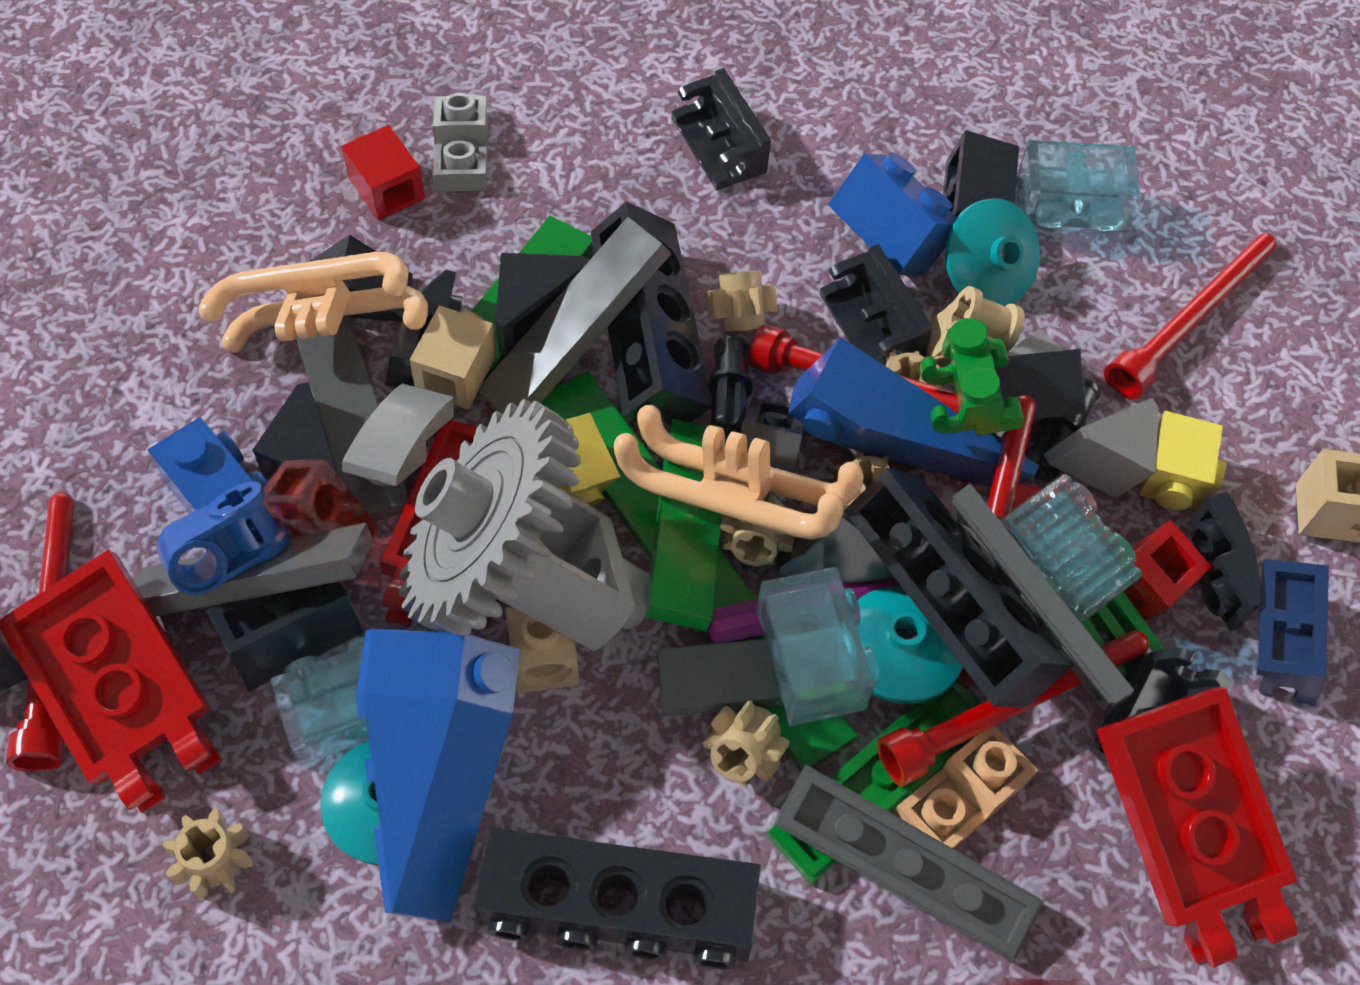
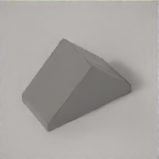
[1043,397,1159,498]

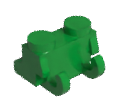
[919,318,1024,436]

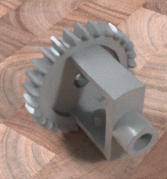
[399,399,650,651]

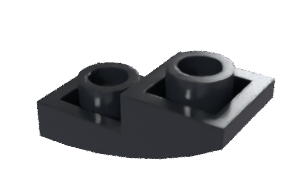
[385,270,463,388]
[1188,491,1261,632]

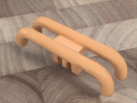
[198,252,428,353]
[614,405,864,540]

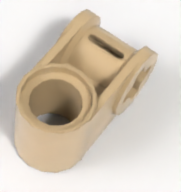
[928,286,1025,368]

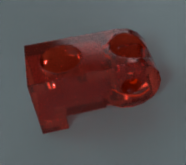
[263,460,378,539]

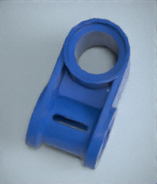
[157,481,291,595]

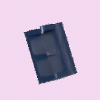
[1257,559,1329,706]

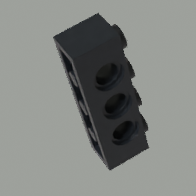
[590,201,713,431]
[844,468,1074,707]
[474,827,761,970]

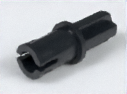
[708,335,753,436]
[1027,377,1101,482]

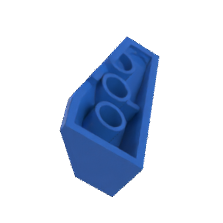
[788,337,1039,488]
[356,629,520,922]

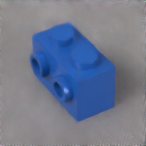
[828,152,957,275]
[147,417,278,543]

